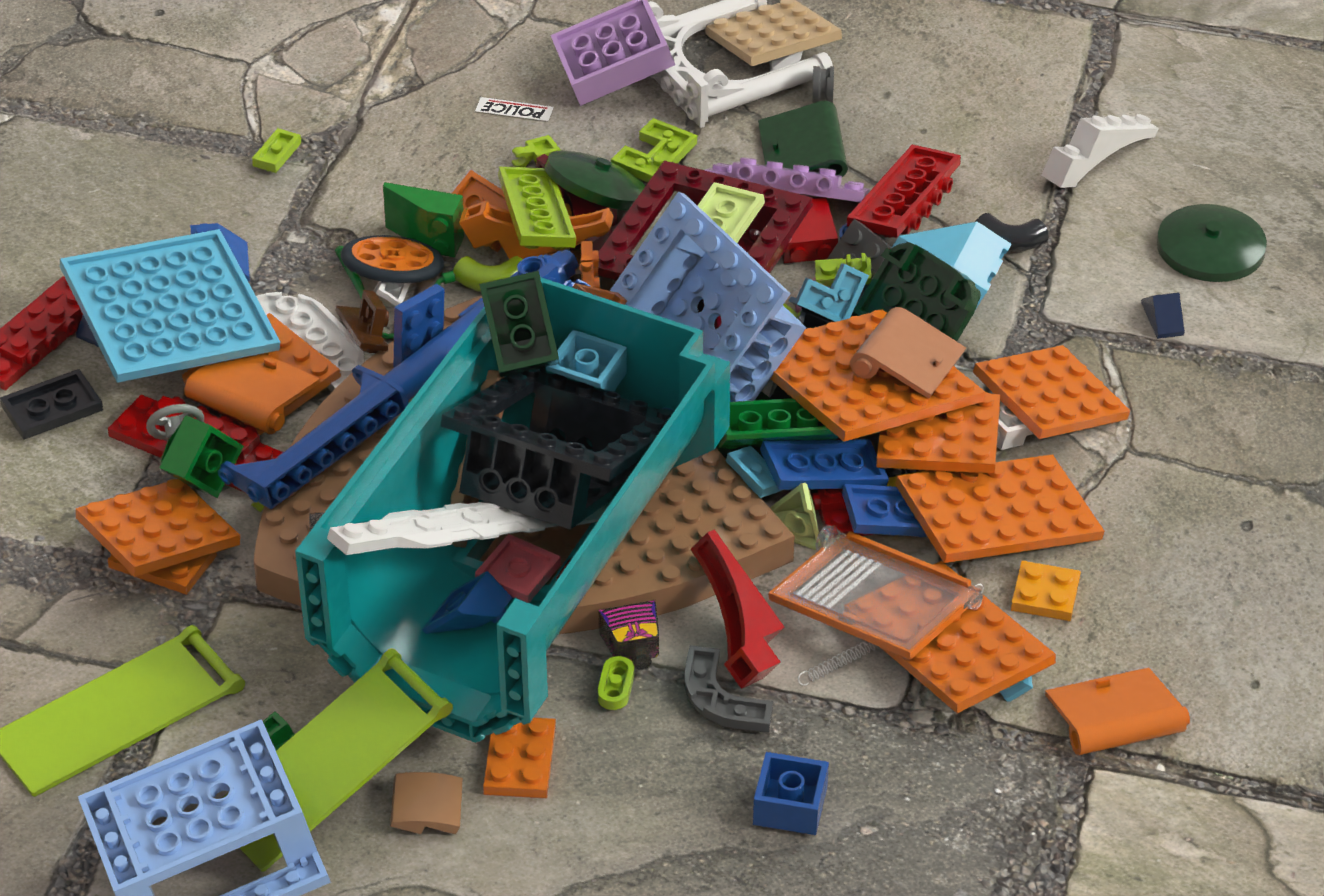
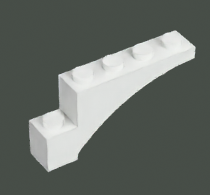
[1041,114,1159,188]

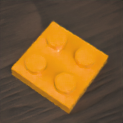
[1011,561,1081,621]

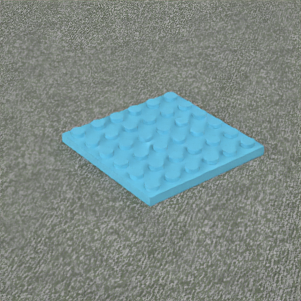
[60,229,281,383]

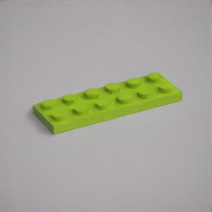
[498,166,576,250]

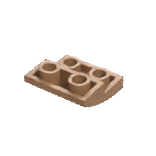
[390,772,463,835]

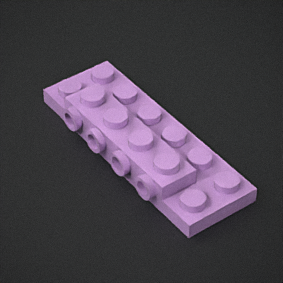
[705,157,870,202]

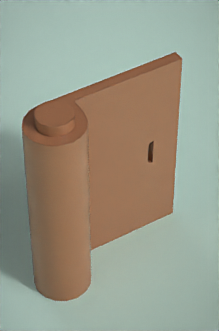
[850,307,966,399]

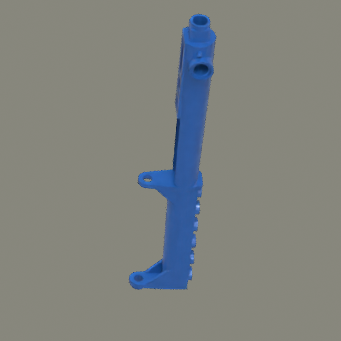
[218,250,579,509]

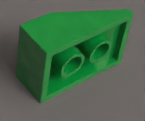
[383,182,464,258]

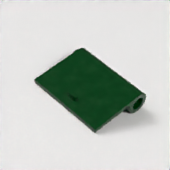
[758,101,848,177]

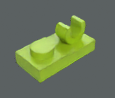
[815,253,872,287]

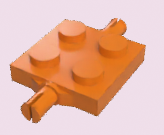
[579,241,600,289]

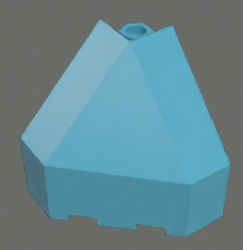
[892,222,1011,308]

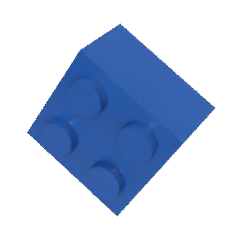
[753,752,829,835]

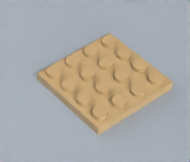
[705,0,842,66]

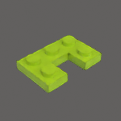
[611,118,698,182]

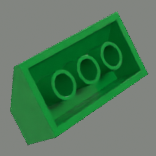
[718,398,839,449]

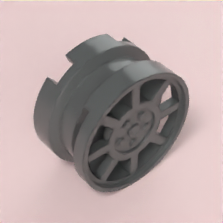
[812,66,834,103]

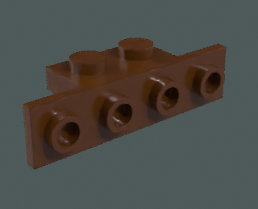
[335,290,389,353]

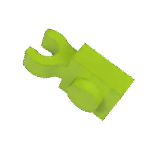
[512,135,561,167]

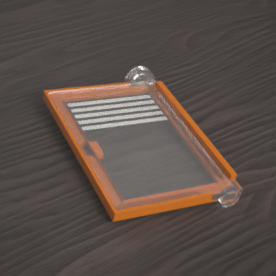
[768,525,983,660]

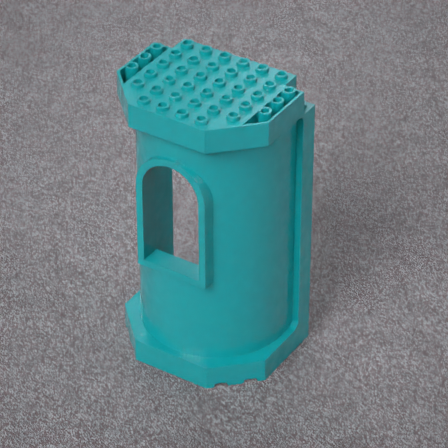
[295,277,730,743]

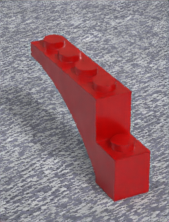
[691,529,785,689]

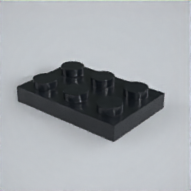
[0,369,103,440]

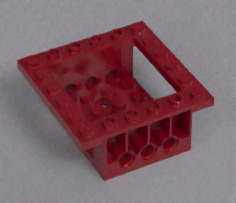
[598,160,813,329]

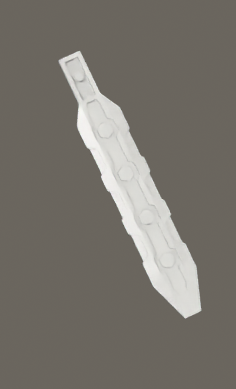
[327,499,613,555]

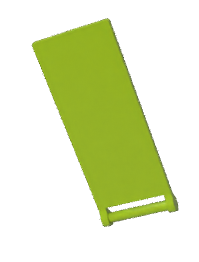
[0,625,246,797]
[222,648,453,872]

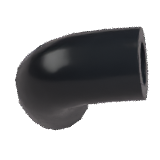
[975,213,1049,252]

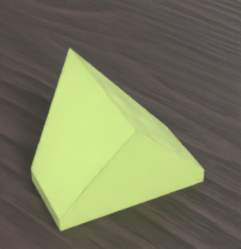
[770,483,824,553]

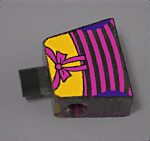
[598,600,659,670]

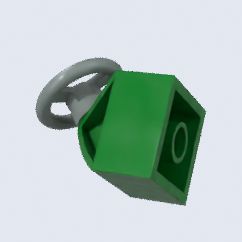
[146,404,244,498]

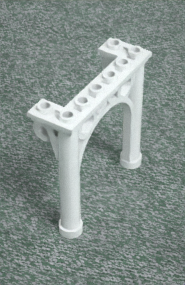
[648,0,833,128]

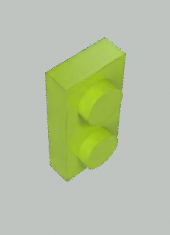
[252,128,301,173]

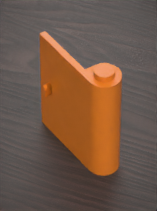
[184,354,320,434]
[1045,667,1190,756]

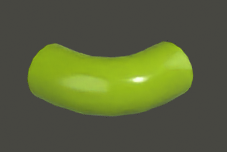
[453,256,523,292]

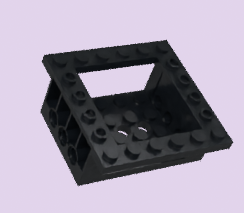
[441,368,674,530]

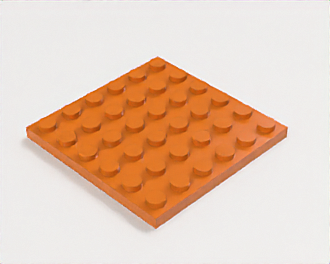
[770,309,985,442]

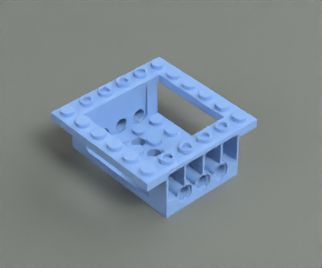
[610,192,807,402]
[78,719,331,896]

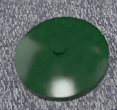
[545,150,645,210]
[1157,204,1267,282]

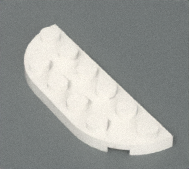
[256,292,364,392]

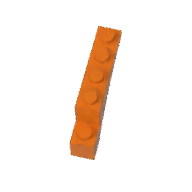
[459,200,614,259]

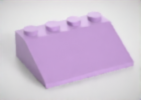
[550,0,675,106]

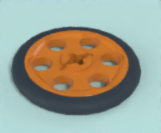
[340,235,444,283]

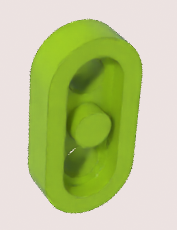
[598,656,634,710]

